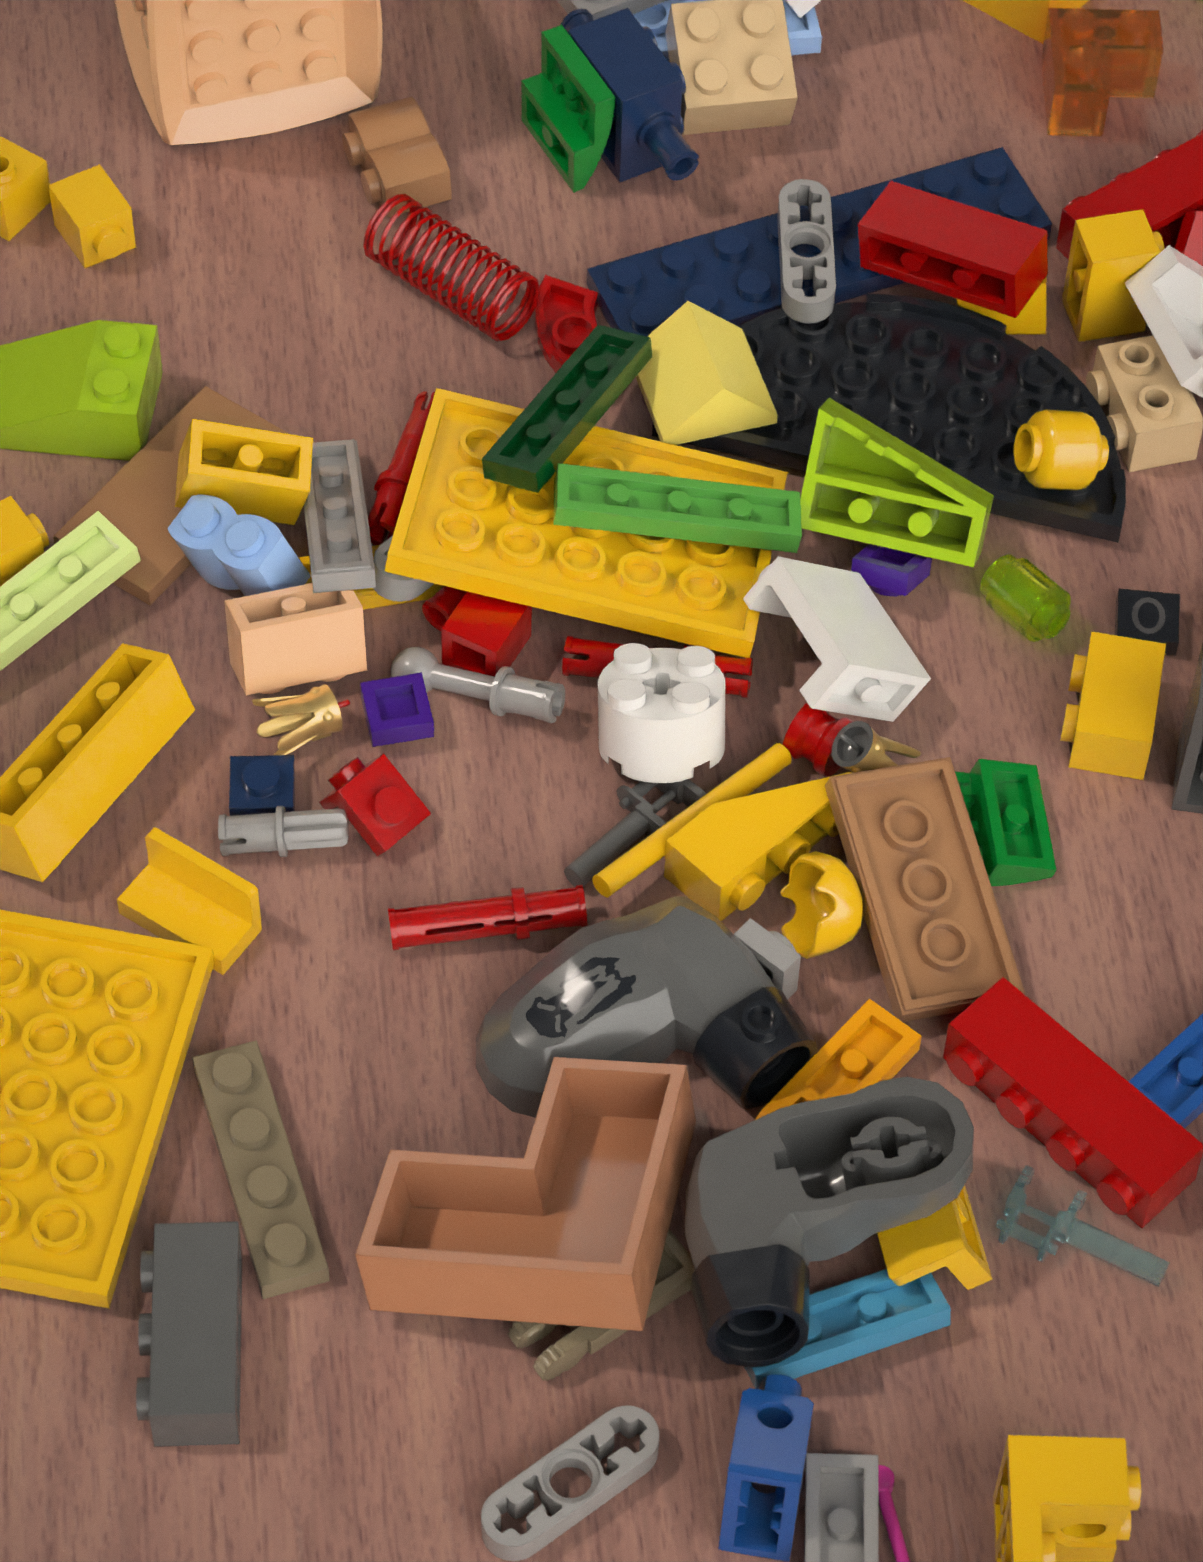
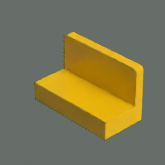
[117,827,262,975]
[877,1185,993,1290]

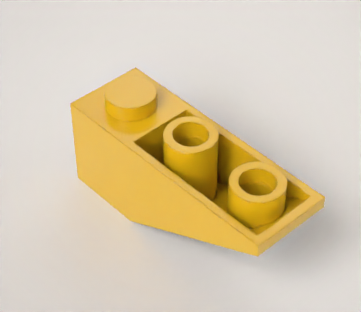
[664,772,852,921]

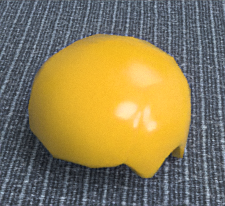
[780,851,863,959]

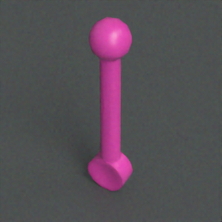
[878,1465,910,1562]

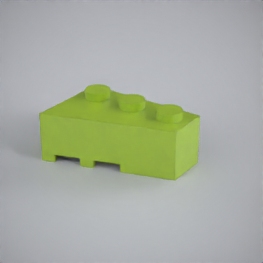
[800,398,994,567]

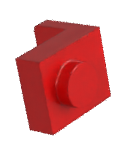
[319,754,431,856]

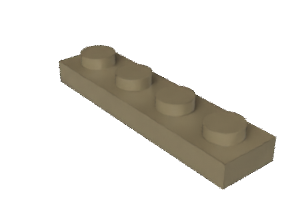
[192,1040,330,1299]

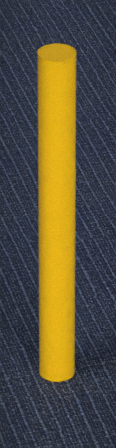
[592,743,792,898]

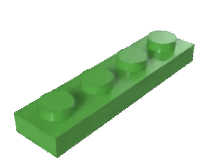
[553,463,802,553]

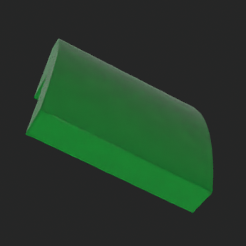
[521,25,615,193]
[955,759,1057,886]

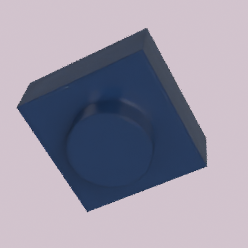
[229,755,295,816]

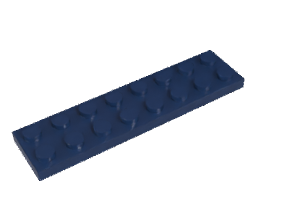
[587,147,1052,336]

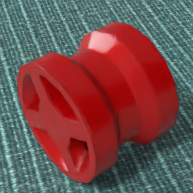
[782,703,855,778]

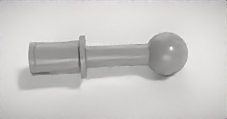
[391,647,565,723]

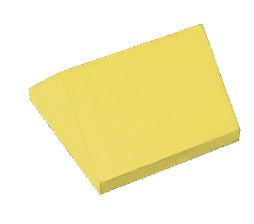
[636,301,778,445]

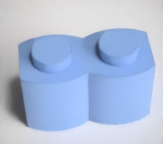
[167,494,310,596]

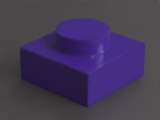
[851,544,932,597]
[360,672,434,747]

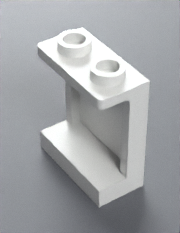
[1125,245,1203,398]
[743,556,931,722]

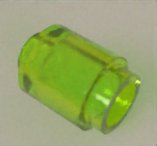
[980,554,1071,642]

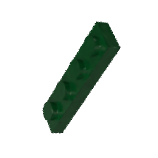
[482,324,652,493]

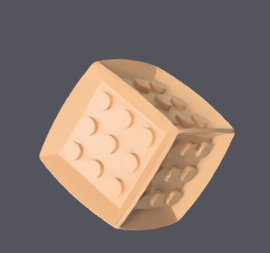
[115,0,382,145]

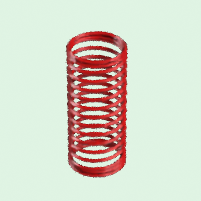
[363,194,540,342]

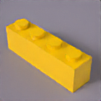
[0,643,195,882]

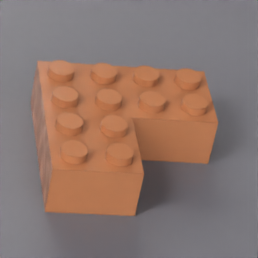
[355,1057,696,1331]

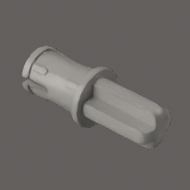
[218,806,349,857]

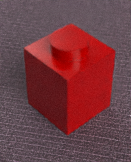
[441,591,532,677]

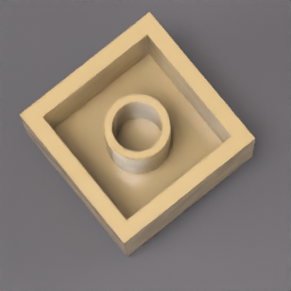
[665,0,798,135]

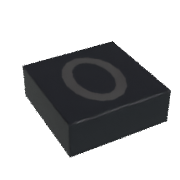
[1115,588,1180,656]

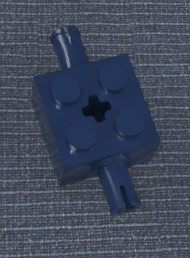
[560,8,699,183]

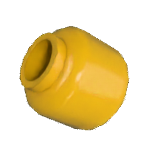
[1014,410,1109,491]

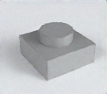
[734,918,801,999]

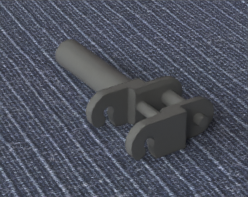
[564,779,706,887]

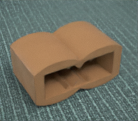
[342,96,452,218]

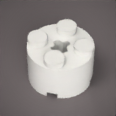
[598,643,725,783]

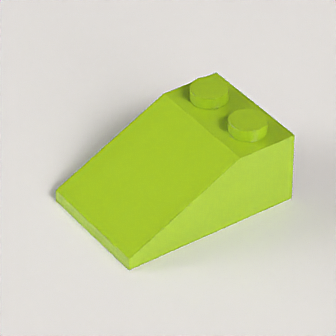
[0,320,163,461]

